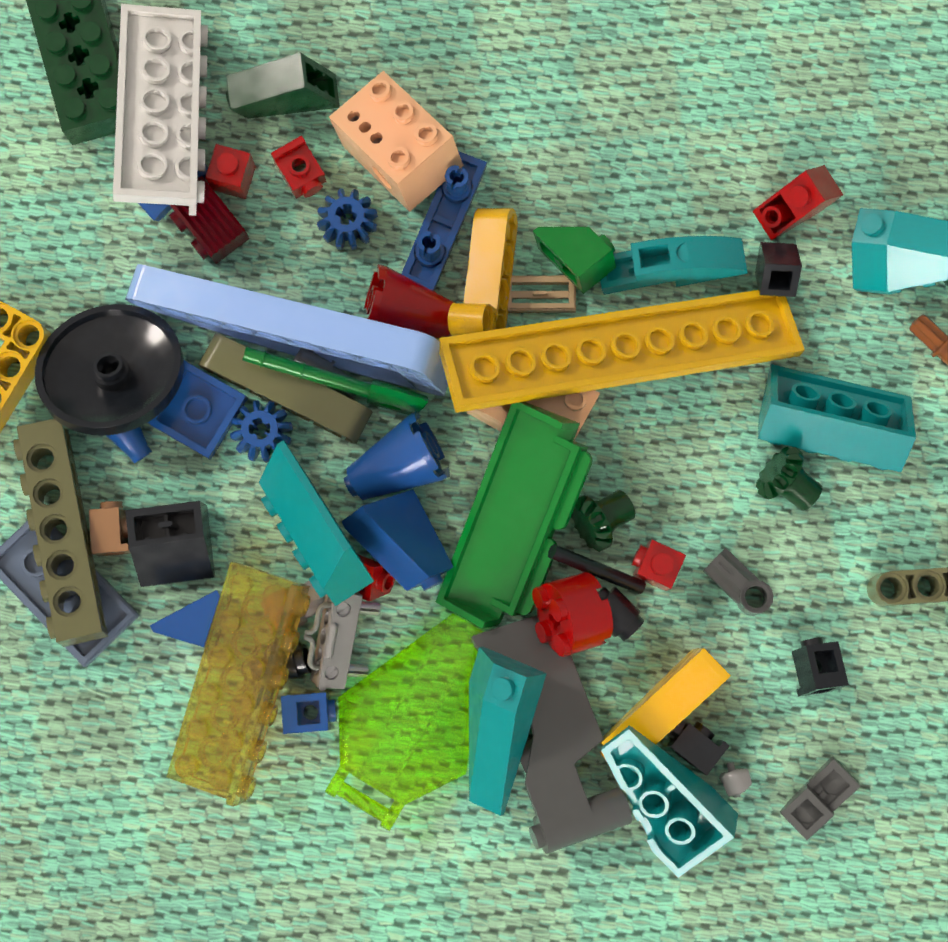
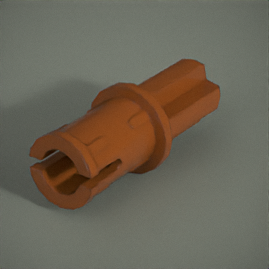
[909,314,948,366]

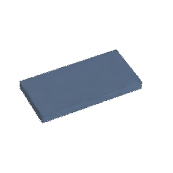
[0,521,140,667]

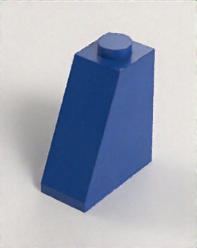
[341,489,453,591]

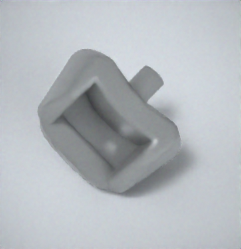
[719,762,752,798]

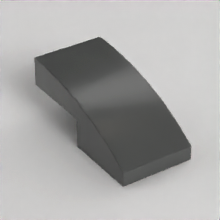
[780,756,861,840]

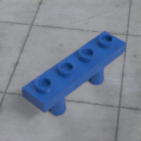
[401,151,487,291]

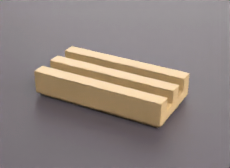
[506,275,576,313]

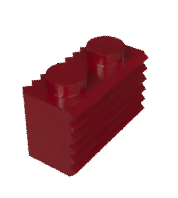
[168,176,250,264]

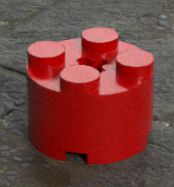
[532,572,613,657]

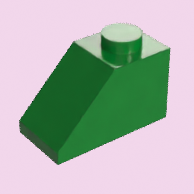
[533,227,616,294]

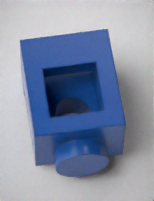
[281,692,337,734]

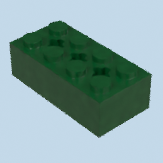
[26,0,119,145]

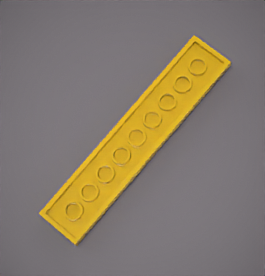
[439,290,805,413]

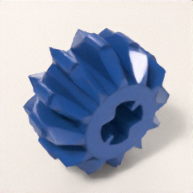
[317,188,378,250]
[230,400,293,463]

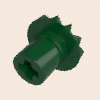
[756,447,823,511]
[571,490,636,552]

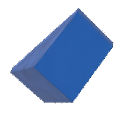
[150,590,225,648]

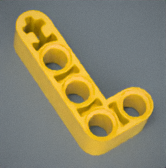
[448,208,518,336]
[0,301,51,433]

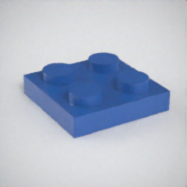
[147,360,248,460]

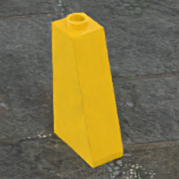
[599,648,731,758]

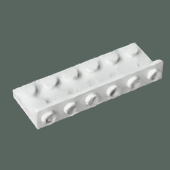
[113,4,208,216]

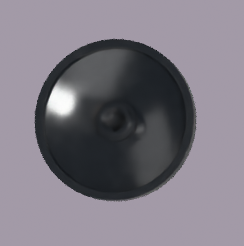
[35,304,184,436]

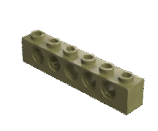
[13,419,108,647]

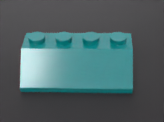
[758,364,916,472]
[259,440,374,606]

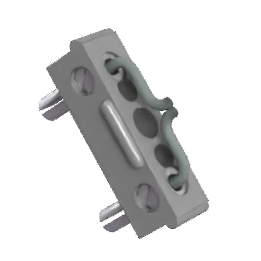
[304,592,380,691]

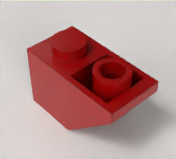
[753,165,843,240]

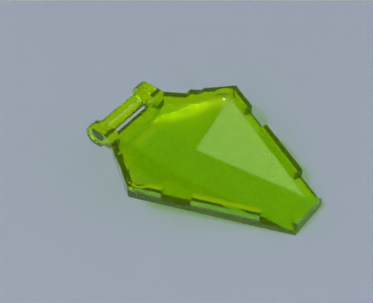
[325,613,483,831]

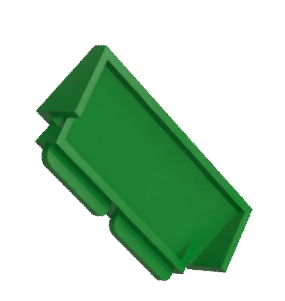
[435,402,593,629]

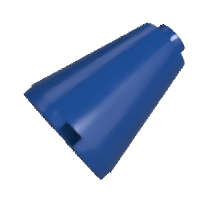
[344,412,450,500]

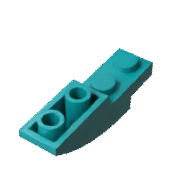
[600,236,748,295]

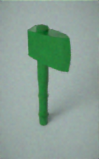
[242,346,429,415]

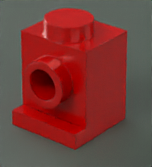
[271,135,327,199]

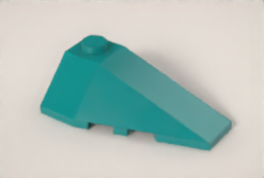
[852,208,948,295]
[469,646,547,816]
[601,725,738,878]

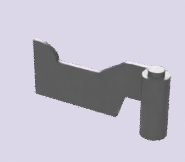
[471,615,632,854]

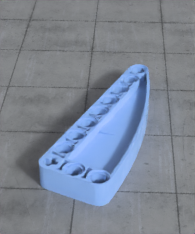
[125,264,448,396]

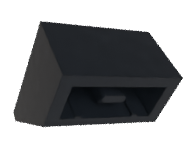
[125,501,215,587]

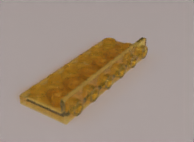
[166,562,310,807]

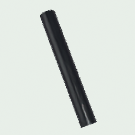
[548,544,646,594]

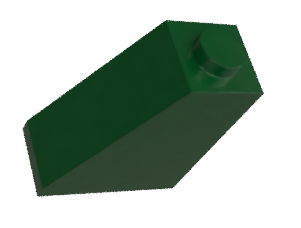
[226,52,340,119]

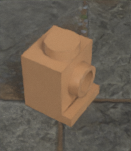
[89,501,131,557]

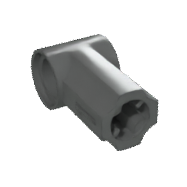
[703,548,774,616]

